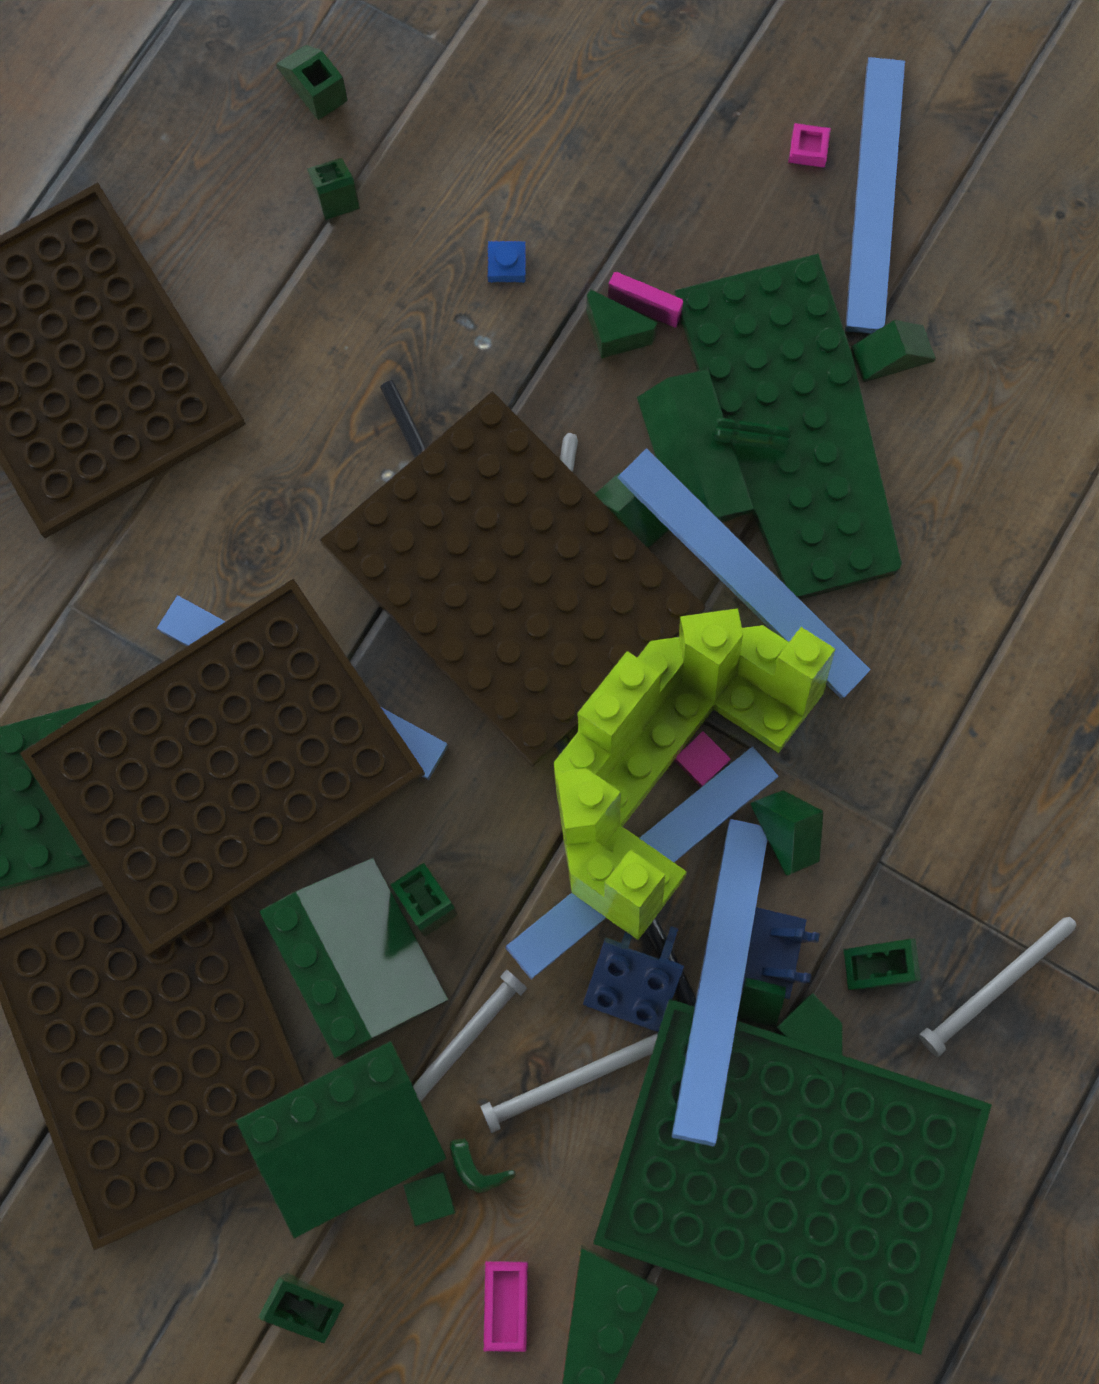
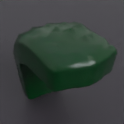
[450,1138,517,1193]

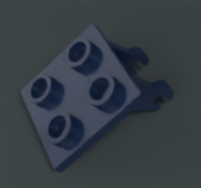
[742,907,820,1000]
[582,926,684,1032]

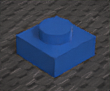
[488,241,526,282]

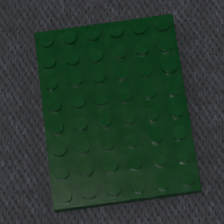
[593,999,992,1355]

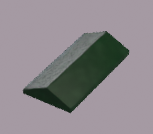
[637,369,755,523]

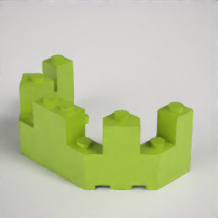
[554,608,836,940]

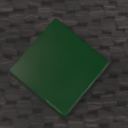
[737,977,786,1027]
[403,1172,456,1226]

